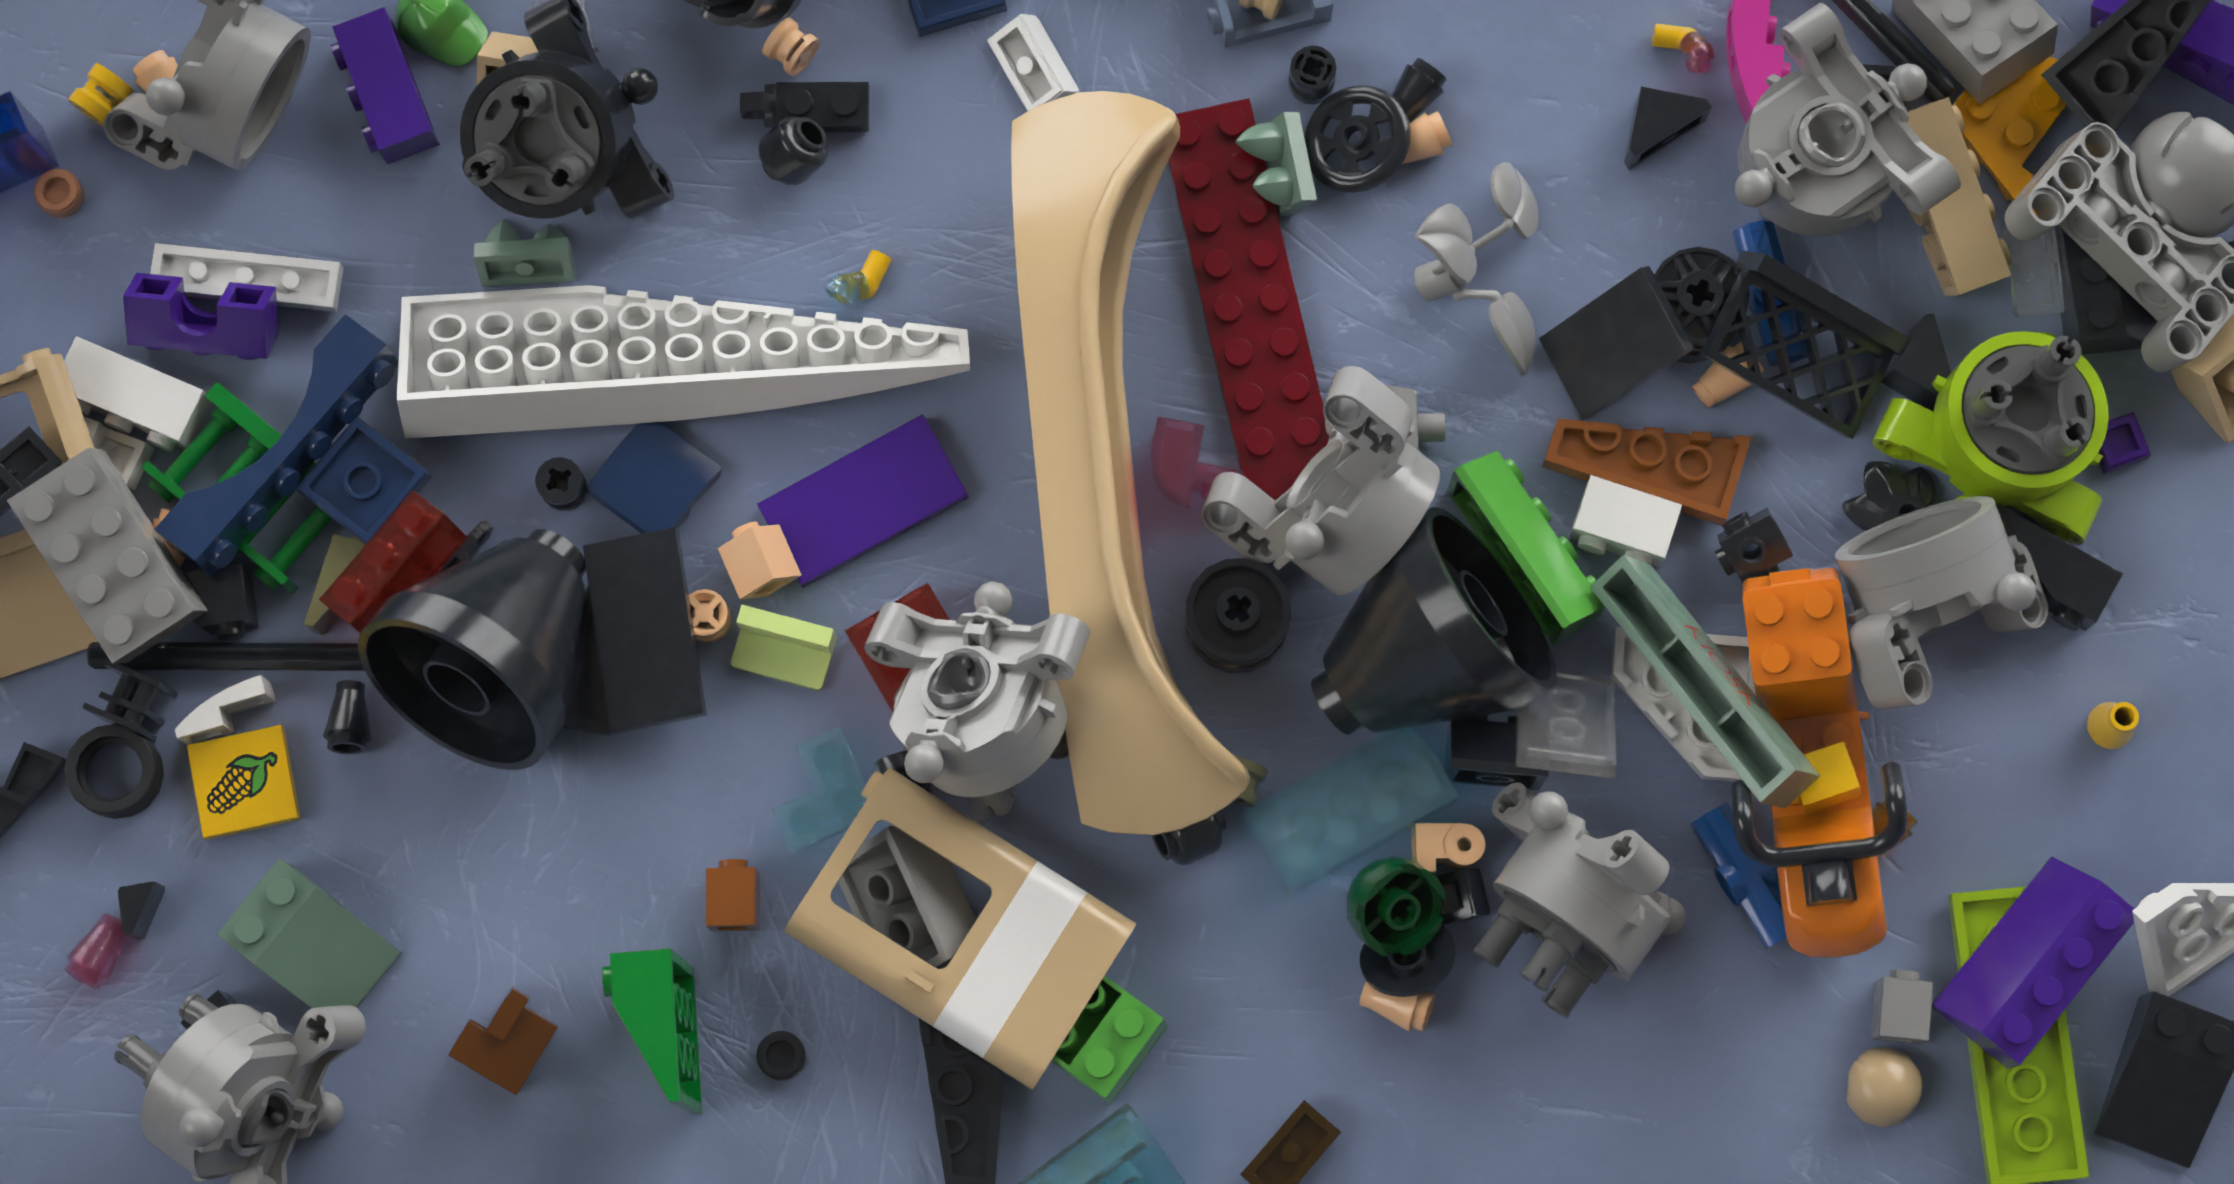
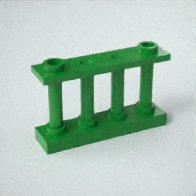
[141,382,332,594]

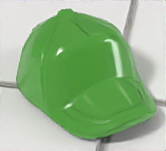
[395,0,488,66]

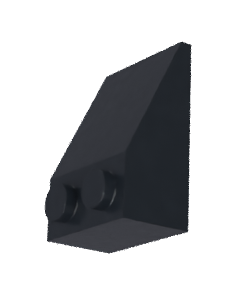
[2094,991,2234,1168]

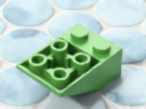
[1051,976,1168,1105]

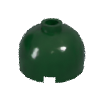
[1346,856,1446,957]

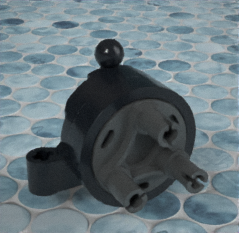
[460,0,674,219]

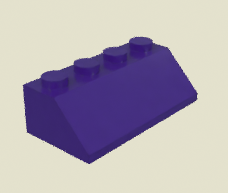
[1931,857,2135,1069]

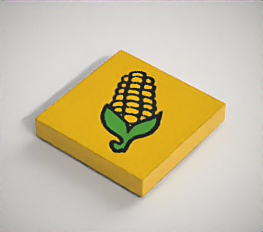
[187,725,301,840]

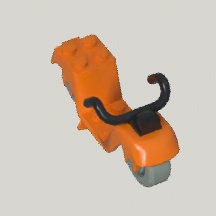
[1731,567,1908,958]

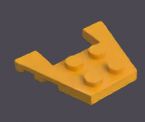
[1953,57,2066,218]

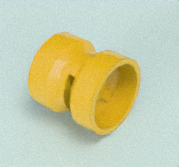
[68,63,134,127]

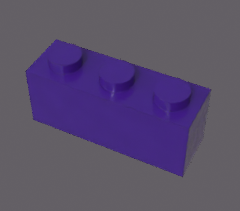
[330,7,440,164]

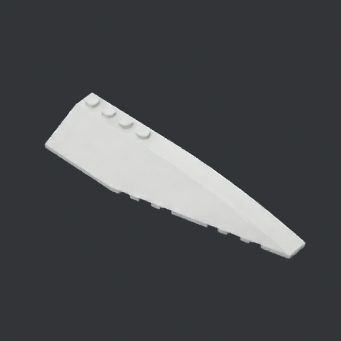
[397,285,970,439]

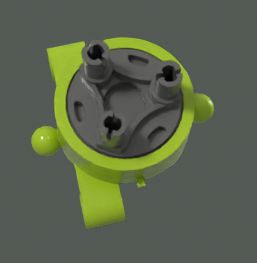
[1872,331,2109,545]

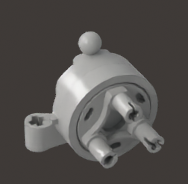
[1735,3,1961,236]

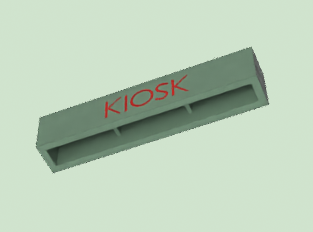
[1590,554,1820,808]

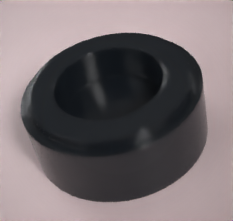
[756,1031,806,1081]

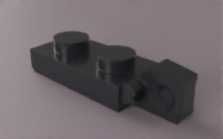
[740,82,870,132]

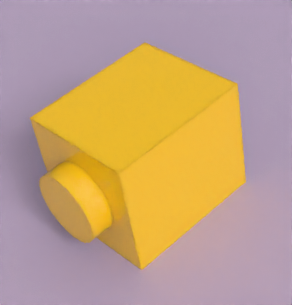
[1792,741,1862,814]

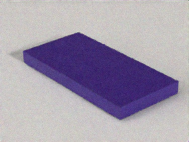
[757,414,969,588]

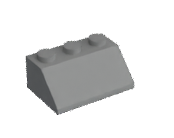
[838,825,976,969]

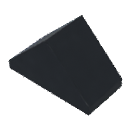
[1624,86,1712,170]
[1881,313,1951,411]

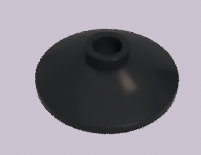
[1359,924,1456,997]

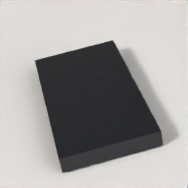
[583,527,707,734]

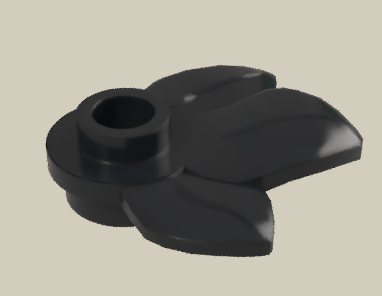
[1842,461,1935,531]

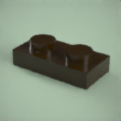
[1240,1100,1341,1184]

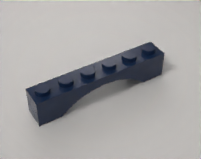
[154,314,398,578]

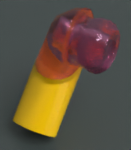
[1652,24,1715,74]

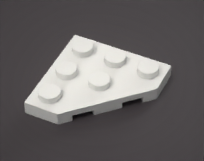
[1611,627,1756,782]
[2132,883,2234,997]

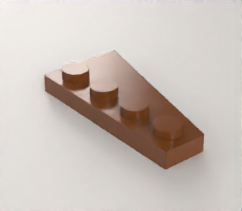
[1542,419,1752,526]

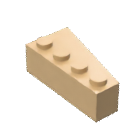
[1906,97,2011,297]

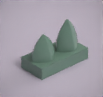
[1236,112,1317,216]
[474,219,575,287]

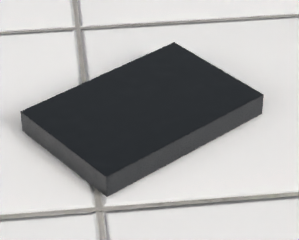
[1539,266,1694,420]

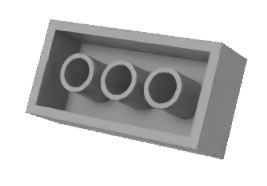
[7,448,208,664]

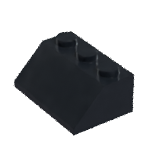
[2047,225,2158,355]

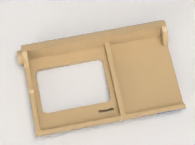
[0,348,98,679]

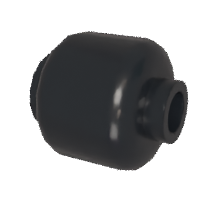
[759,116,828,185]
[1152,811,1226,865]

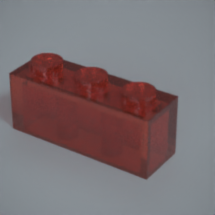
[319,490,468,635]

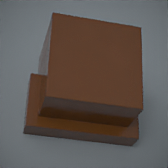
[448,986,558,1095]

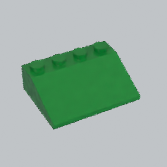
[602,948,703,1114]

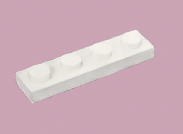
[150,243,344,312]

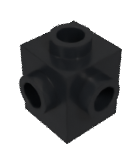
[1714,507,1794,584]

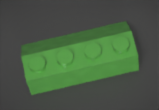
[1446,451,1605,646]

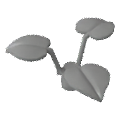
[1414,162,1539,377]

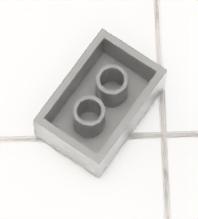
[1892,0,2058,104]

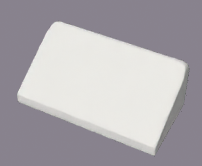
[987,14,1079,112]

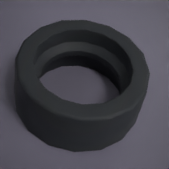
[65,724,164,819]

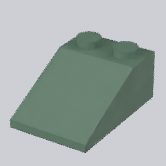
[217,858,402,1008]

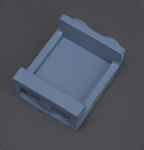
[1206,0,1333,48]

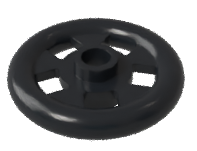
[1304,85,1411,193]

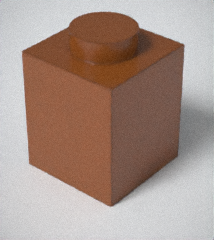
[706,859,760,931]

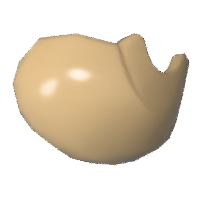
[1847,1046,1922,1128]

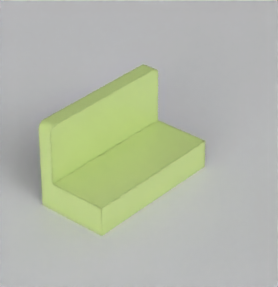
[731,605,837,691]

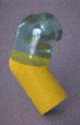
[826,250,892,304]

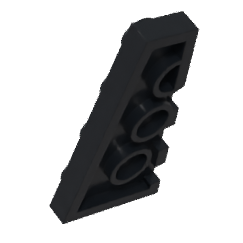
[919,987,1004,1184]

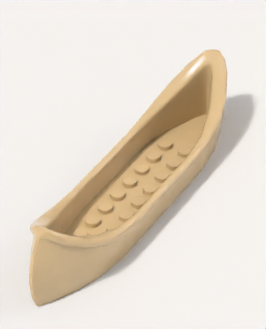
[1011,91,1250,835]

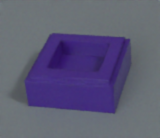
[2098,412,2151,474]

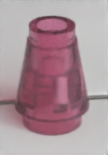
[64,913,126,989]

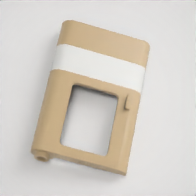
[784,768,1136,1090]

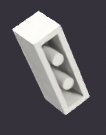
[64,336,213,452]

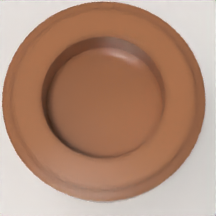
[34,169,84,218]

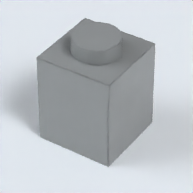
[1871,970,1933,1045]

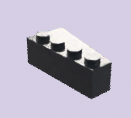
[2041,0,2213,133]

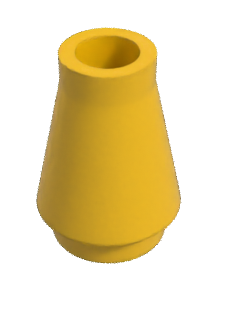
[2087,702,2139,749]

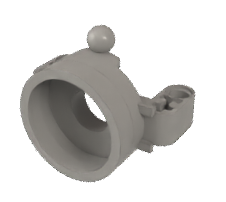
[103,0,311,171]
[1201,366,1440,596]
[1835,496,2048,709]

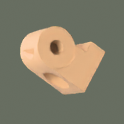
[1411,823,1485,874]

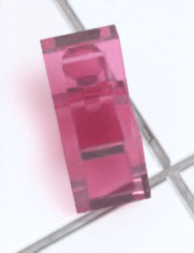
[1151,417,1244,508]

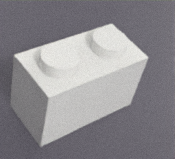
[1569,475,1682,567]

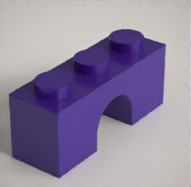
[123,273,279,360]

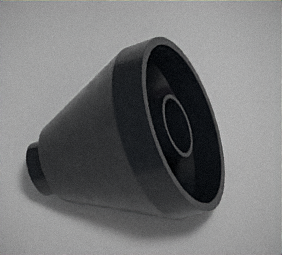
[1311,507,1557,735]
[358,529,586,770]

